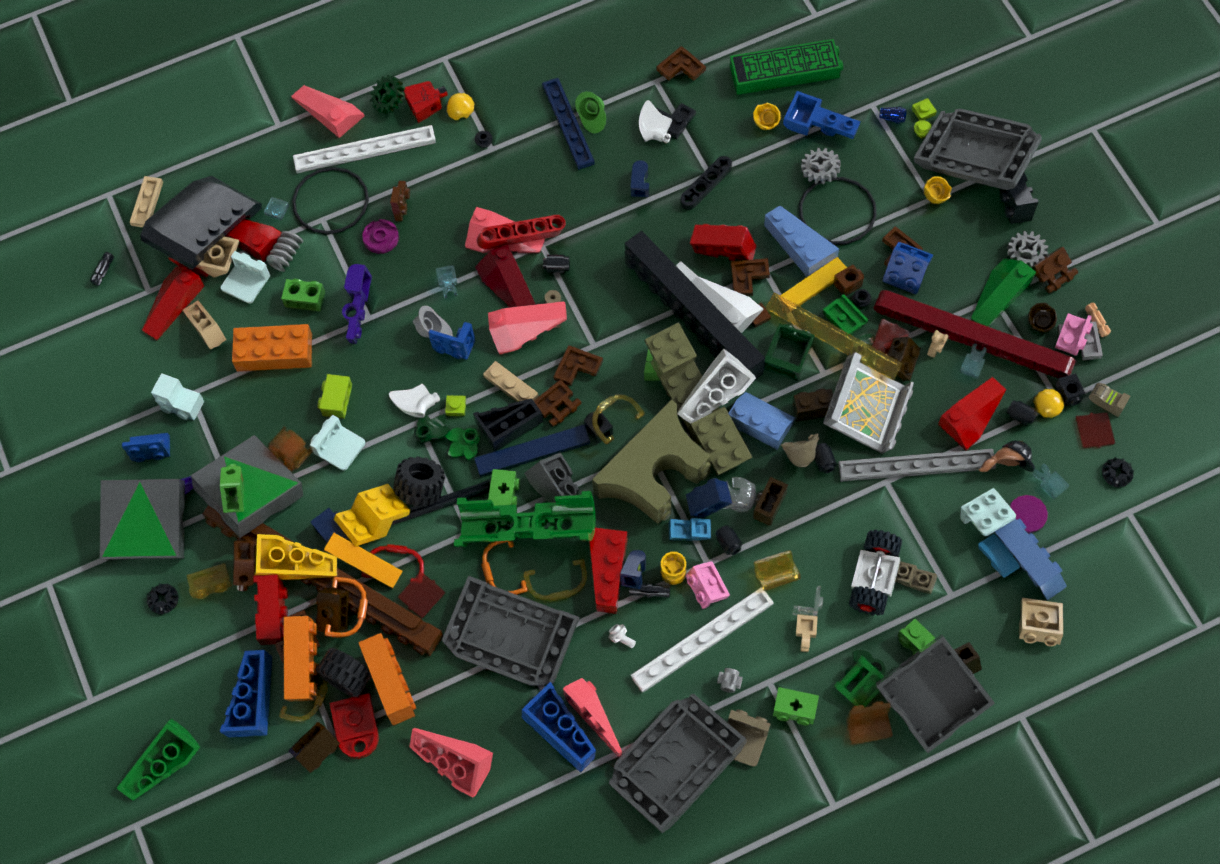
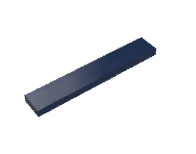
[542,78,595,170]
[474,425,590,477]

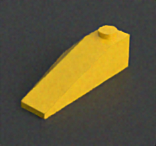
[254,534,337,580]

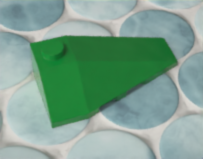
[970,259,1036,327]
[116,718,200,800]

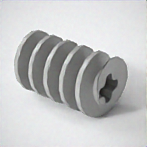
[266,231,303,272]

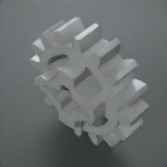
[801,148,841,184]
[1007,231,1048,268]

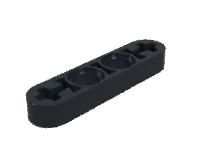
[680,156,732,210]

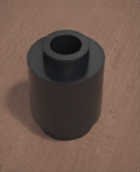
[543,255,570,273]
[1006,400,1037,426]
[814,443,837,473]
[715,525,743,555]

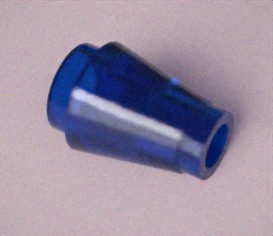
[879,106,907,124]

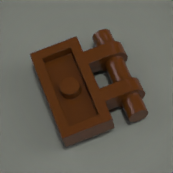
[1032,247,1078,293]
[534,379,582,427]

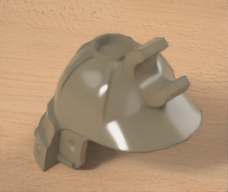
[781,434,819,467]

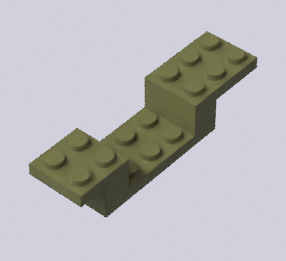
[644,323,752,476]

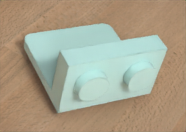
[221,251,270,304]
[310,415,366,471]
[960,488,1016,536]

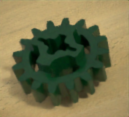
[370,75,405,114]

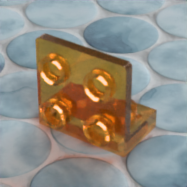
[846,701,893,745]

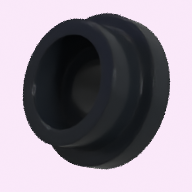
[475,131,493,148]
[852,289,871,307]

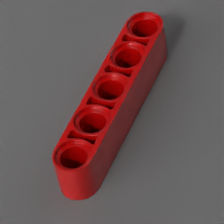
[477,215,566,249]

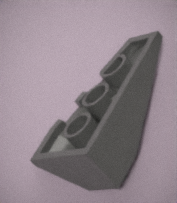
[524,453,579,503]

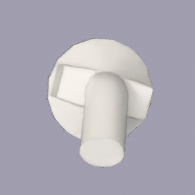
[608,624,636,648]

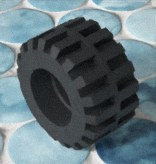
[393,456,445,507]
[316,648,372,697]

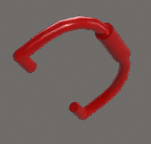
[361,544,424,584]

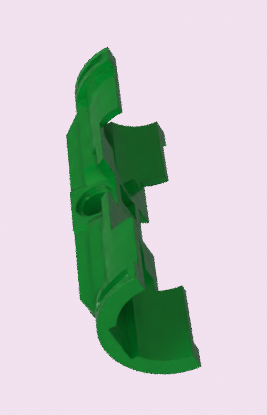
[454,491,596,547]

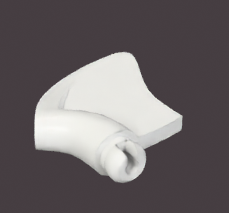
[639,100,672,143]
[389,384,440,418]

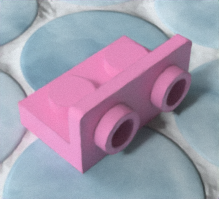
[1055,313,1093,356]
[686,561,730,609]

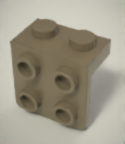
[728,709,770,767]

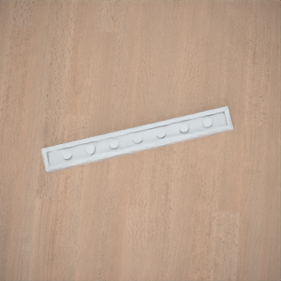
[293,125,436,173]
[631,587,774,693]

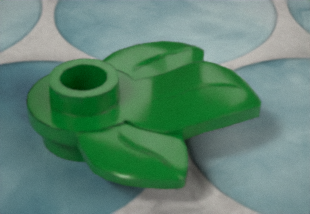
[445,428,481,460]

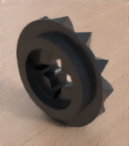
[1102,457,1134,487]
[146,583,179,614]

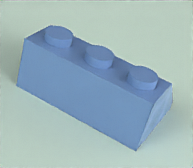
[729,392,796,450]

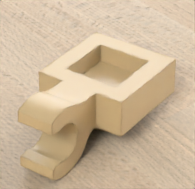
[927,330,948,358]
[796,614,818,652]

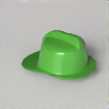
[575,91,606,133]

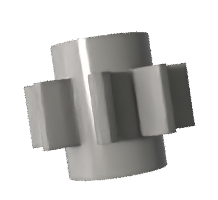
[717,668,743,693]

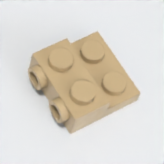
[1019,598,1063,647]

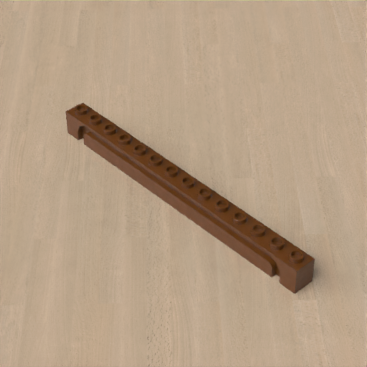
[202,505,443,656]

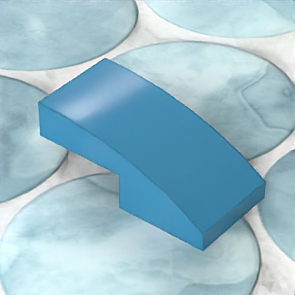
[669,518,711,541]
[978,534,1020,578]

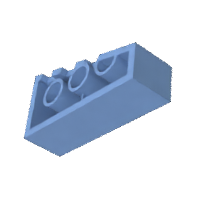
[764,206,839,277]
[995,518,1067,601]

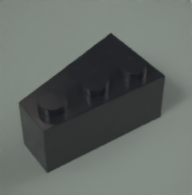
[1000,173,1038,224]
[473,398,543,451]

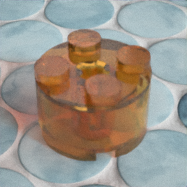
[268,427,313,471]

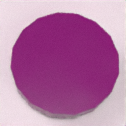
[362,219,399,254]
[1010,495,1048,534]

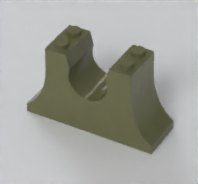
[592,400,711,524]

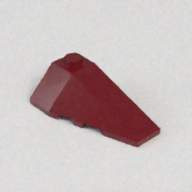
[475,244,536,308]

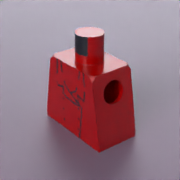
[403,81,448,123]

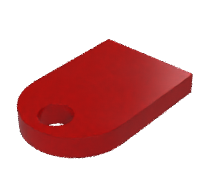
[330,693,379,759]

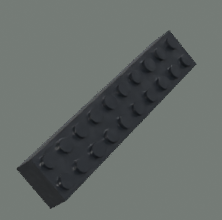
[624,230,765,383]

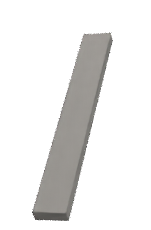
[838,449,996,482]

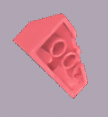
[291,85,365,138]
[465,207,546,253]
[488,302,567,355]
[563,678,622,758]
[409,728,493,797]

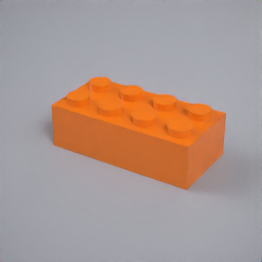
[232,324,312,372]
[284,616,318,702]
[358,633,417,726]

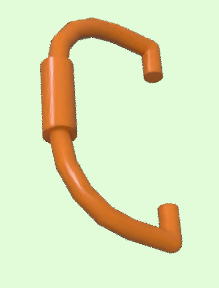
[481,541,528,595]
[325,577,368,638]

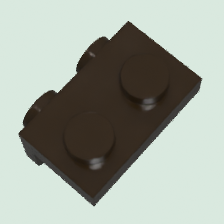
[883,337,921,381]

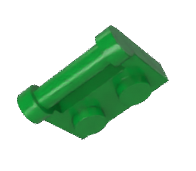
[834,655,884,711]

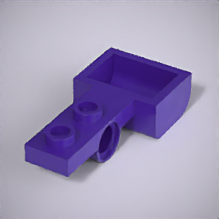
[342,264,372,344]

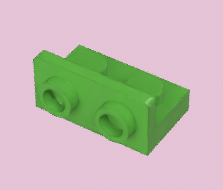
[897,619,935,655]

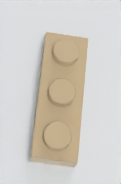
[130,176,163,228]
[483,361,539,402]

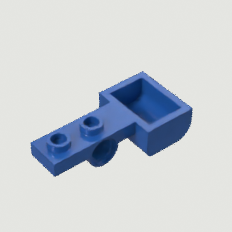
[783,91,860,139]

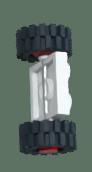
[849,530,902,616]

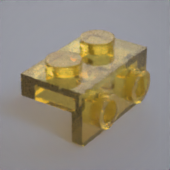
[754,550,801,591]
[187,563,232,599]

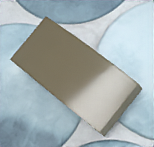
[895,561,937,594]

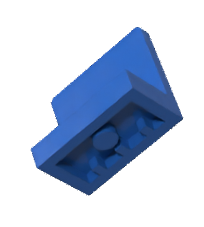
[883,242,933,294]
[428,322,475,360]
[122,433,170,462]

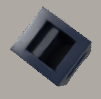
[631,160,649,197]
[620,550,646,589]

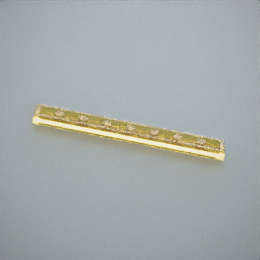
[766,292,903,380]

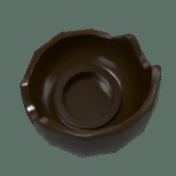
[1028,302,1057,333]

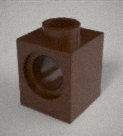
[833,264,864,296]

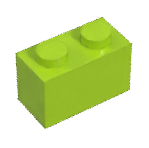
[318,374,352,419]

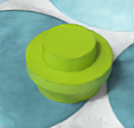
[914,120,932,138]

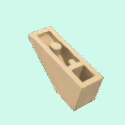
[183,301,226,350]

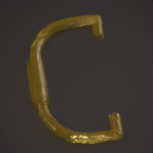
[592,395,645,445]
[524,559,587,602]
[279,662,328,722]

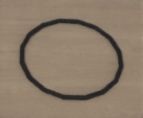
[292,167,369,234]
[799,177,877,244]

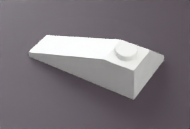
[692,276,763,333]
[677,349,756,424]

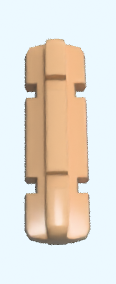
[1085,303,1111,337]

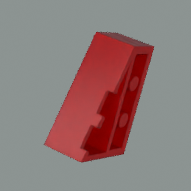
[690,224,757,261]
[253,574,288,645]

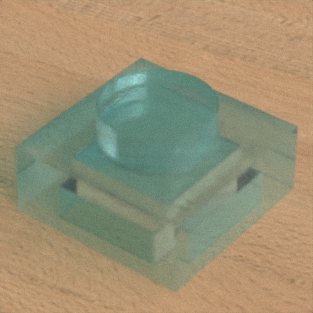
[264,197,289,220]

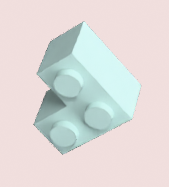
[151,373,204,420]

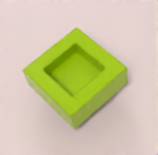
[912,98,937,121]
[445,395,466,416]

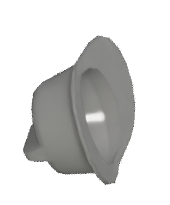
[413,306,453,337]

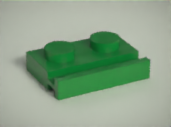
[822,294,868,338]

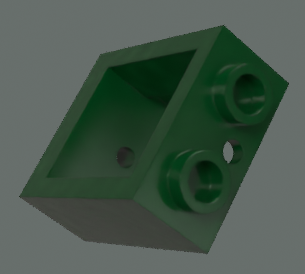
[764,323,815,381]

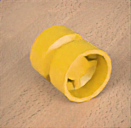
[661,552,686,585]

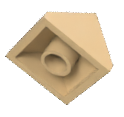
[196,237,239,278]

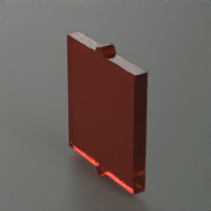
[871,319,909,356]
[1076,412,1115,448]
[398,572,446,619]

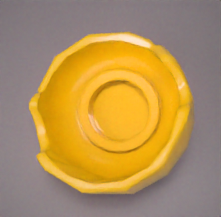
[447,93,474,120]
[753,102,781,130]
[924,176,952,204]
[1033,389,1064,418]

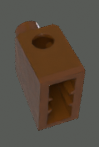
[233,541,255,591]

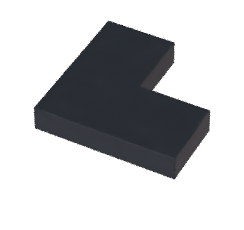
[656,103,696,139]

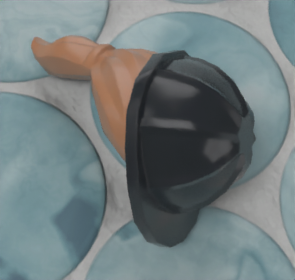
[979,440,1035,472]

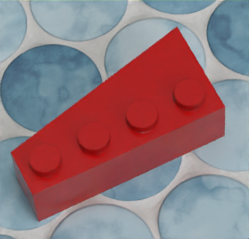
[590,528,628,614]

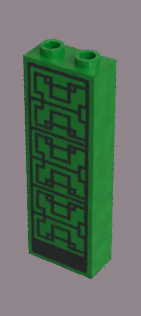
[730,39,843,95]

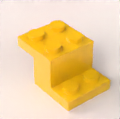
[333,484,411,546]

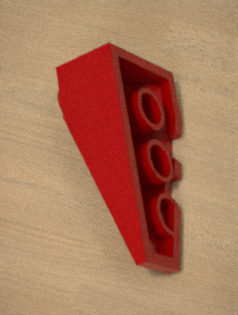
[224,219,282,262]
[142,267,205,340]
[939,377,1006,451]

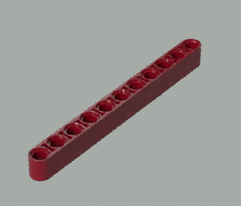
[873,290,1076,379]

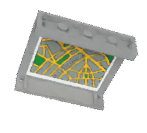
[823,352,914,454]

